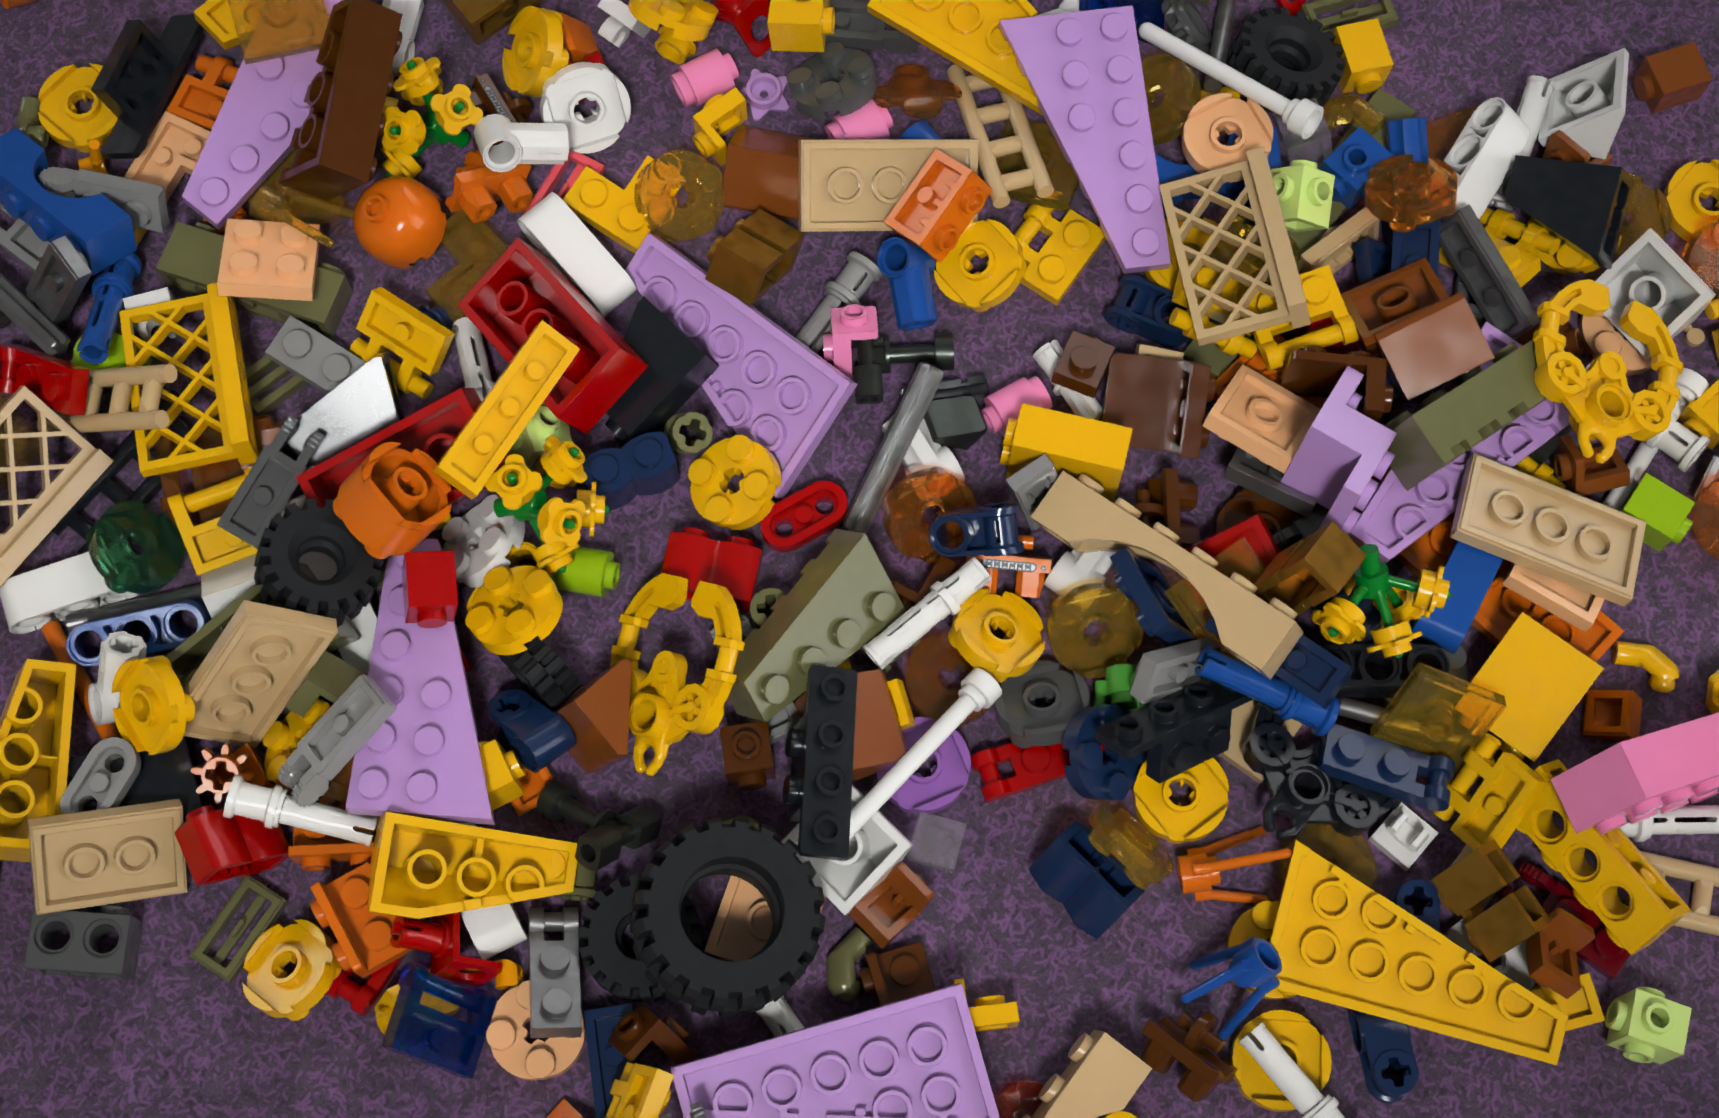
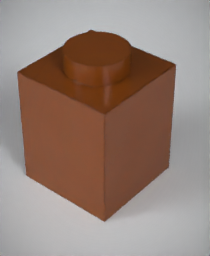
[1634,41,1713,114]

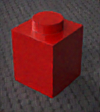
[402,550,458,628]

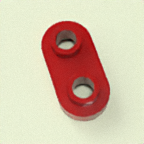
[761,481,848,553]

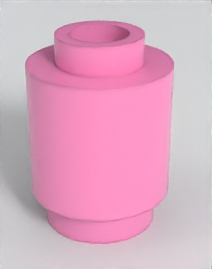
[670,48,739,107]
[824,99,894,139]
[981,376,1053,437]

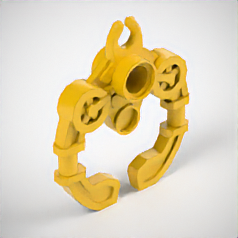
[1533,279,1684,464]
[610,573,745,776]

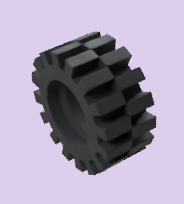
[498,636,582,711]

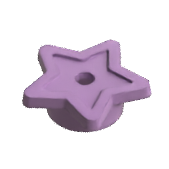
[739,69,789,121]

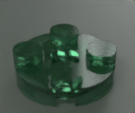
[86,501,185,594]

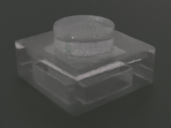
[907,811,967,873]

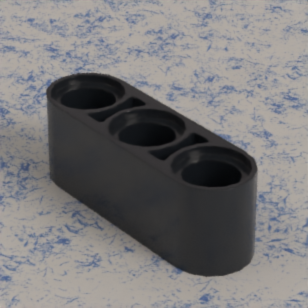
[1321,644,1450,698]

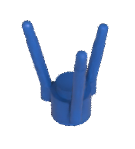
[1181,936,1282,1041]

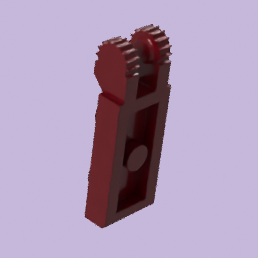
[1500,862,1631,980]

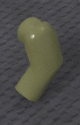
[15,96,49,149]
[826,927,873,1003]

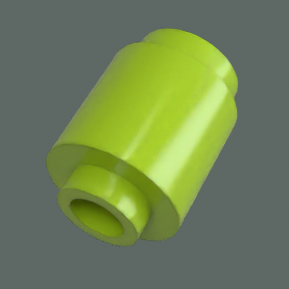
[549,546,621,598]

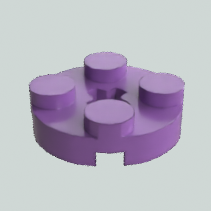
[875,717,971,814]

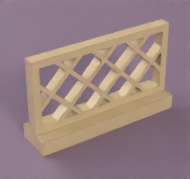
[1159,147,1311,346]
[0,385,113,587]

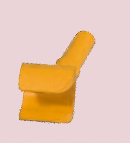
[78,139,108,174]
[461,959,523,990]

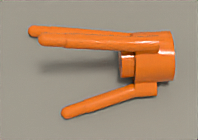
[1176,825,1292,904]

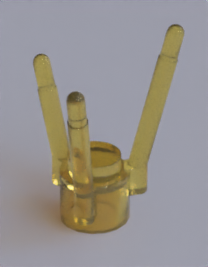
[249,184,354,266]

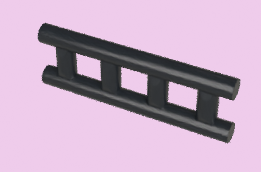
[51,389,217,554]

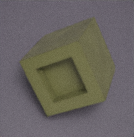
[286,651,368,717]

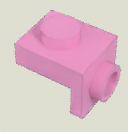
[823,304,879,378]

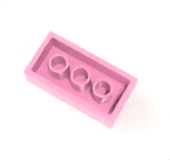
[1550,712,1719,835]

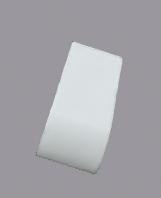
[1425,97,1530,220]
[516,192,637,318]
[0,543,143,634]

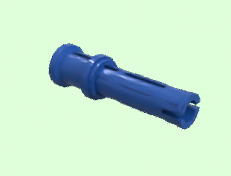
[77,253,142,364]
[1195,646,1340,737]

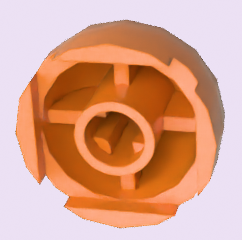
[353,176,447,269]

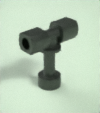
[852,309,954,404]
[537,779,662,871]

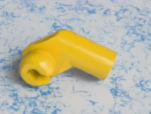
[1612,641,1679,693]

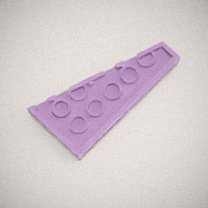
[182,0,342,230]
[998,5,1171,274]
[625,232,858,499]
[1349,321,1570,564]
[346,538,495,825]
[670,983,1000,1118]

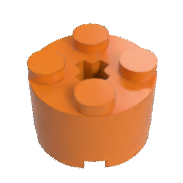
[332,442,452,559]

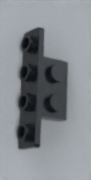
[91,14,204,159]
[782,665,857,861]
[1095,678,1253,784]

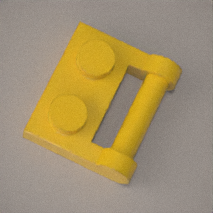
[1240,265,1359,371]
[167,466,258,576]

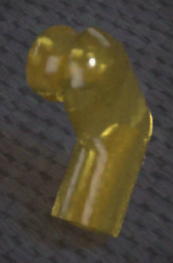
[1321,94,1387,135]

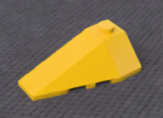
[368,812,578,919]

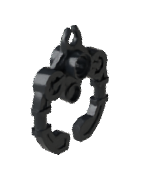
[1242,677,1418,842]

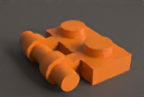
[166,54,239,131]

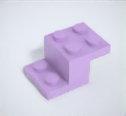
[1280,366,1397,535]

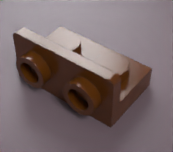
[859,942,936,1006]

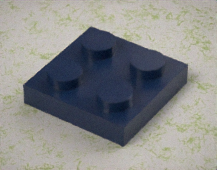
[1110,547,1200,647]

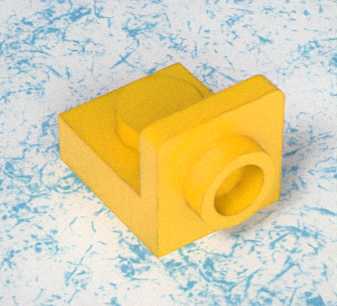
[952,978,1020,1032]

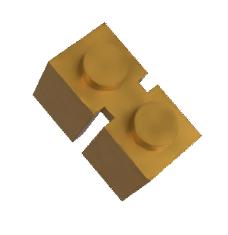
[705,208,805,306]
[1254,521,1367,616]
[1432,839,1552,963]

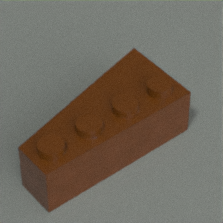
[278,0,402,201]

